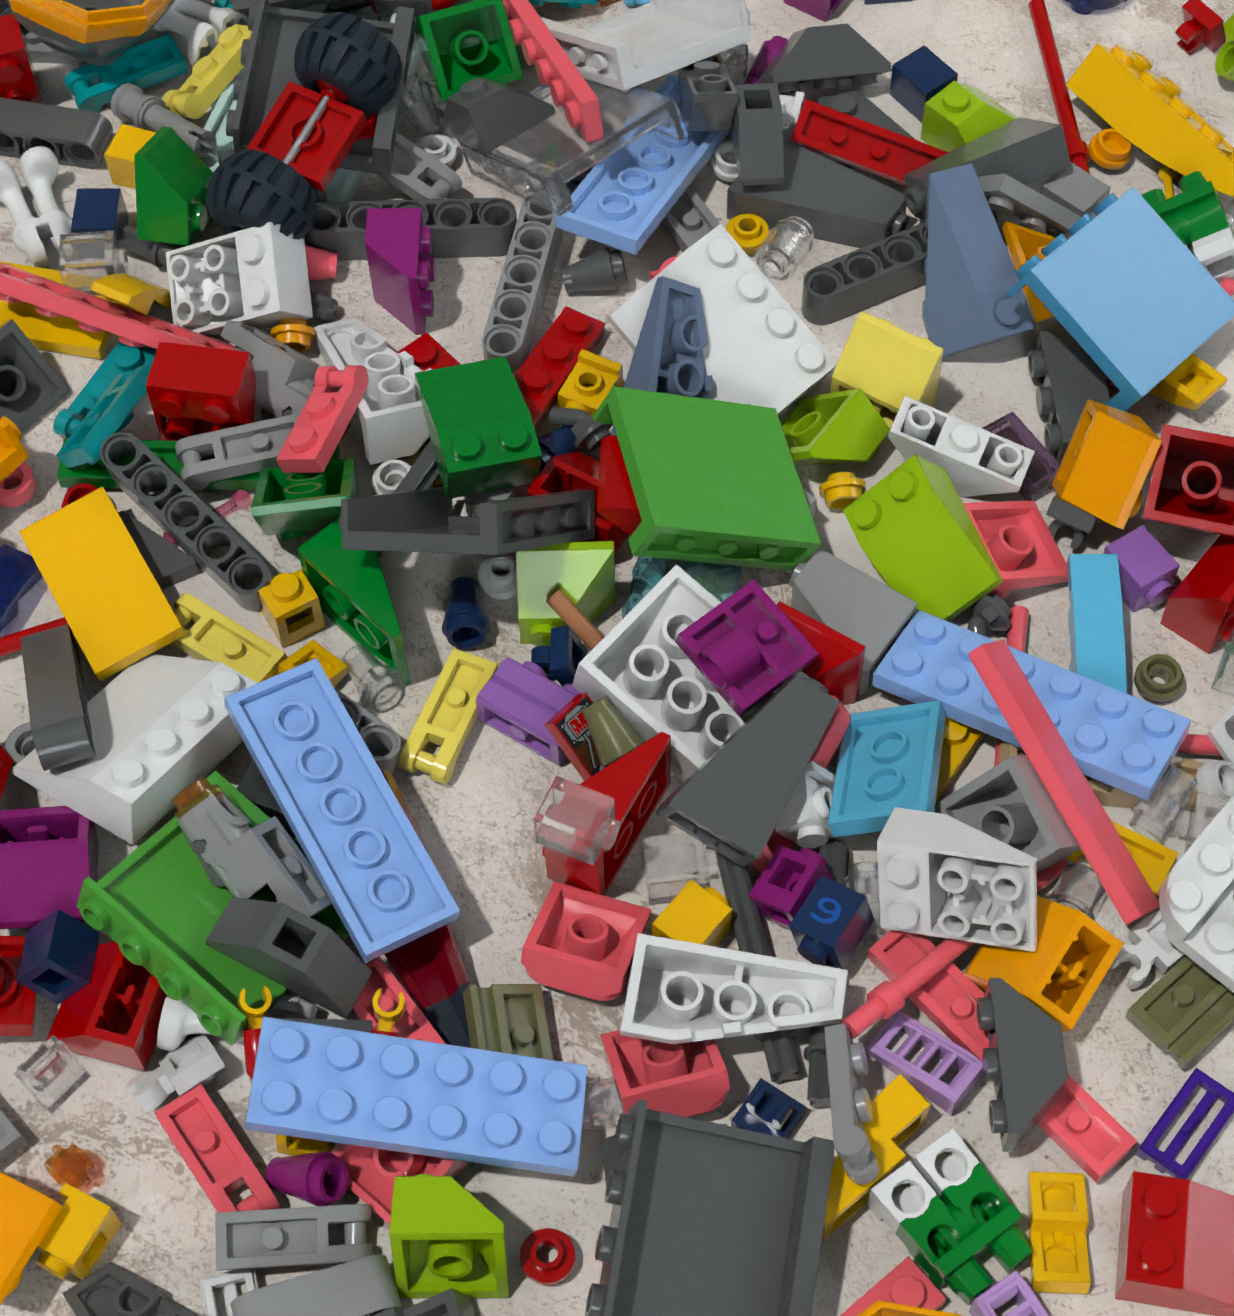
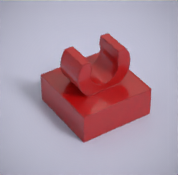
[1175,0,1226,55]

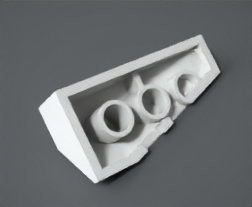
[312,317,432,465]
[620,933,848,1044]

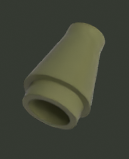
[581,696,645,766]

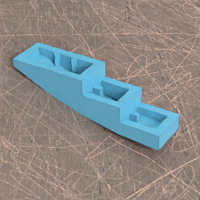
[1066,554,1127,694]

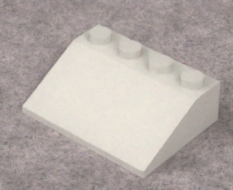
[608,224,837,416]
[572,564,809,782]
[13,654,257,845]

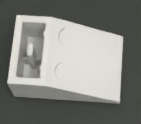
[165,222,313,336]
[877,807,1037,952]

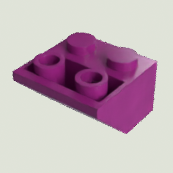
[365,208,436,335]
[0,806,99,929]

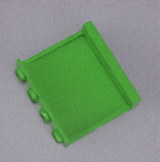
[592,386,821,571]
[76,770,350,1046]

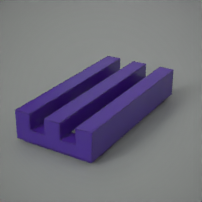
[1135,1067,1234,1180]

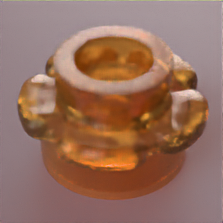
[43,1144,94,1190]

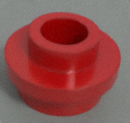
[520,1228,575,1285]

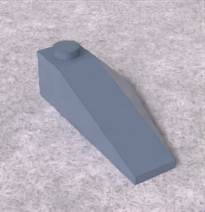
[922,163,1034,357]
[612,276,714,436]

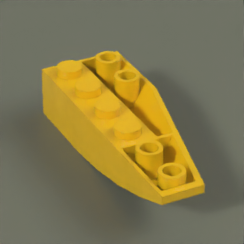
[1066,43,1234,197]

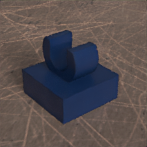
[531,625,587,687]
[731,1078,806,1139]

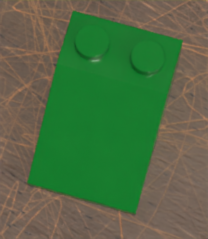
[415,356,542,499]
[251,458,360,539]
[297,516,411,688]

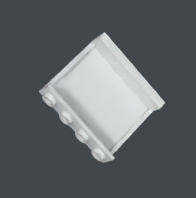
[541,0,751,91]

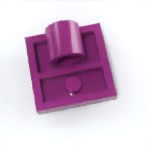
[675,579,819,717]

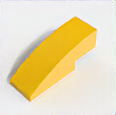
[822,1074,930,1243]

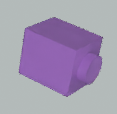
[1103,525,1180,613]

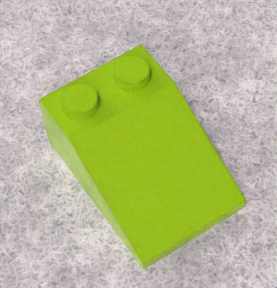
[843,454,1004,622]

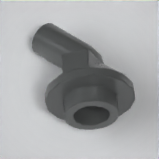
[549,406,613,452]
[967,593,1011,637]

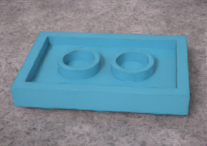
[828,700,946,838]

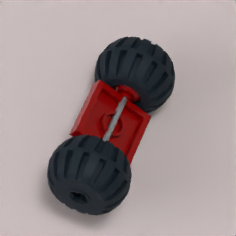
[207,12,402,240]

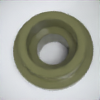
[1134,654,1184,702]

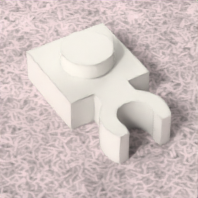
[1110,907,1185,989]
[127,1034,225,1113]

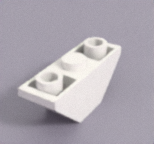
[888,396,1035,497]

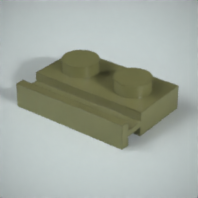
[1125,955,1234,1070]
[463,984,553,1060]

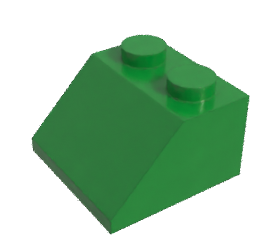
[415,0,523,101]
[134,126,213,246]

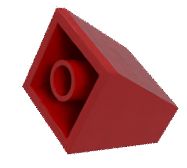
[1142,424,1234,537]

